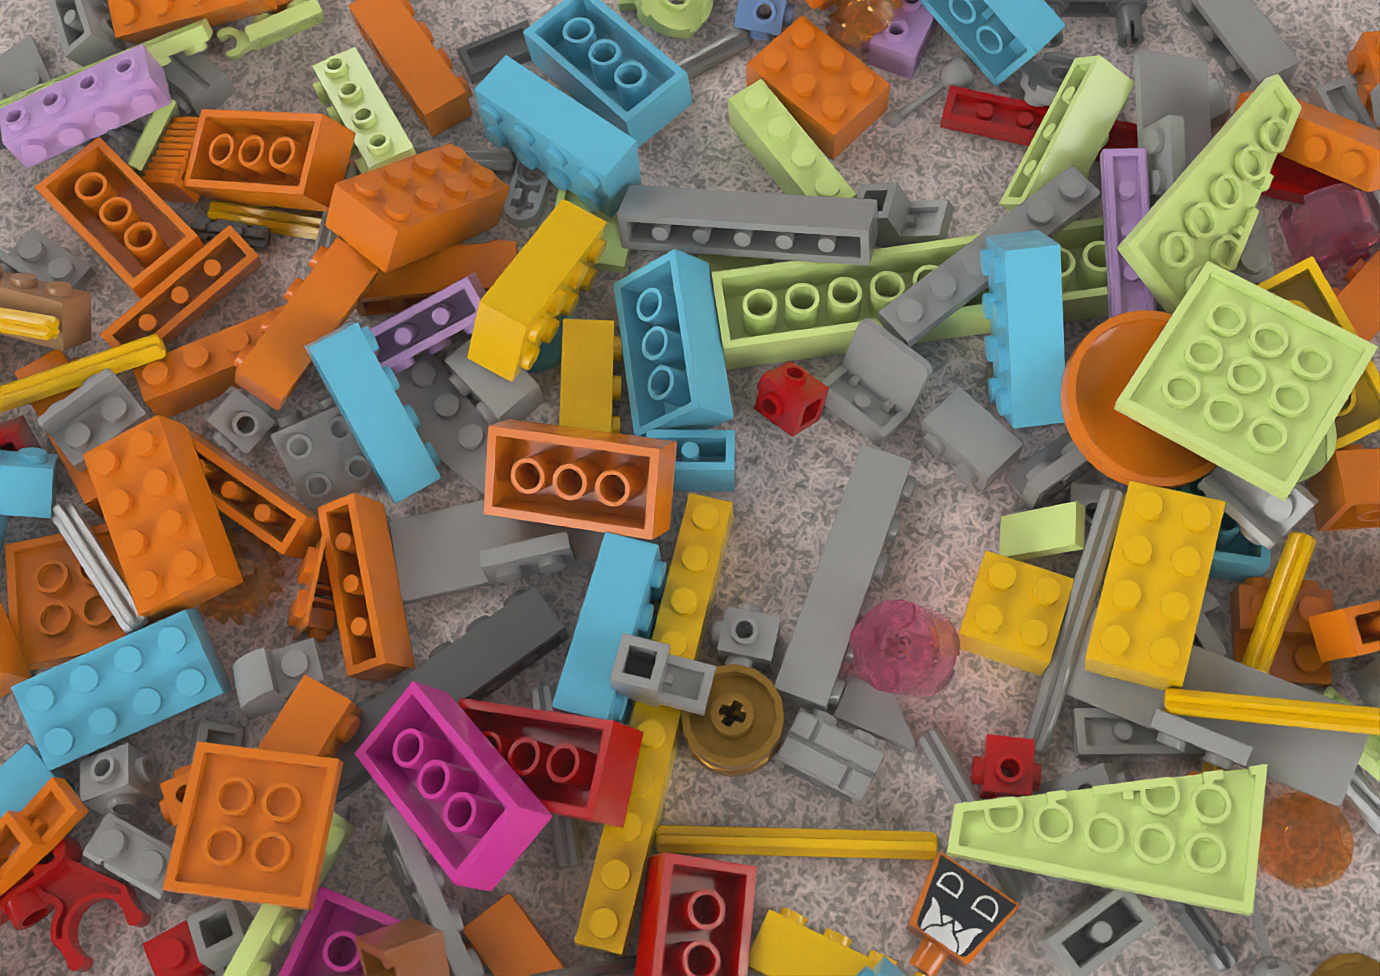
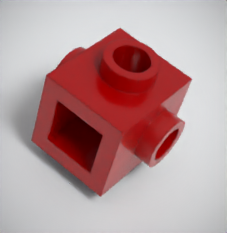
[754,361,829,437]
[971,734,1042,799]

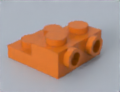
[1230,577,1334,688]

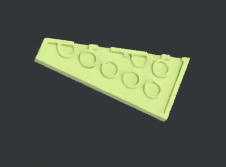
[1117,74,1302,314]
[946,764,1267,916]

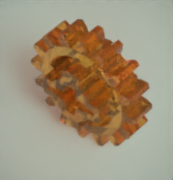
[825,0,903,50]
[198,529,285,626]

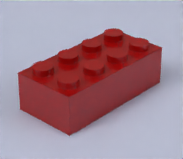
[458,698,644,828]
[634,852,757,976]

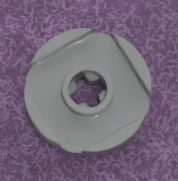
[1020,52,1080,107]

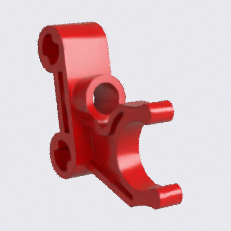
[0,835,151,972]

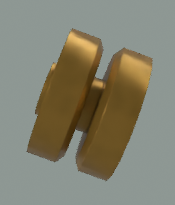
[681,664,784,777]

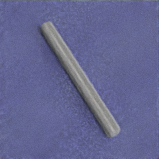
[1024,488,1126,754]

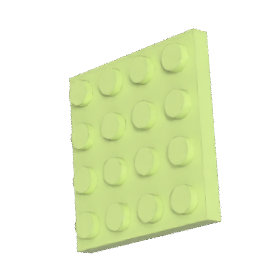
[1114,261,1378,502]

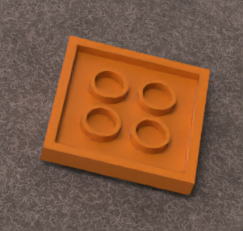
[5,524,149,671]
[162,741,344,911]

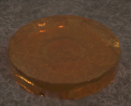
[1258,792,1355,890]

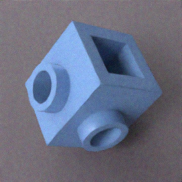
[734,0,795,42]

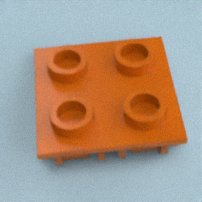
[287,535,336,643]

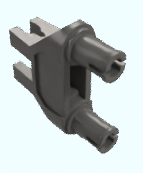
[1044,0,1147,48]

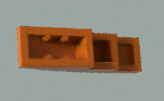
[0,777,89,896]

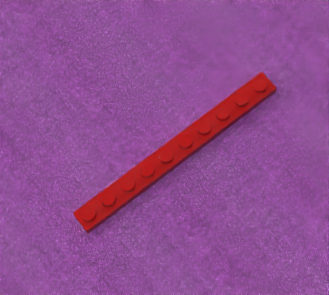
[940,85,1355,214]

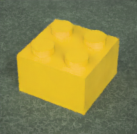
[954,550,1075,676]

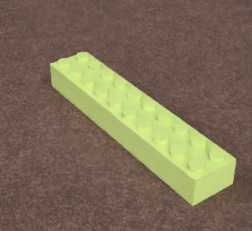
[711,217,1109,370]

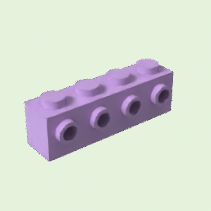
[864,0,939,80]
[0,44,171,169]
[370,272,486,374]

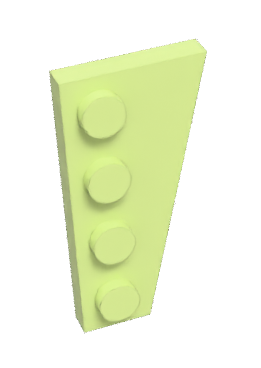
[223,812,356,976]

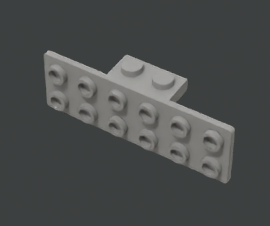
[1134,49,1212,209]
[390,500,661,604]
[1066,607,1369,806]

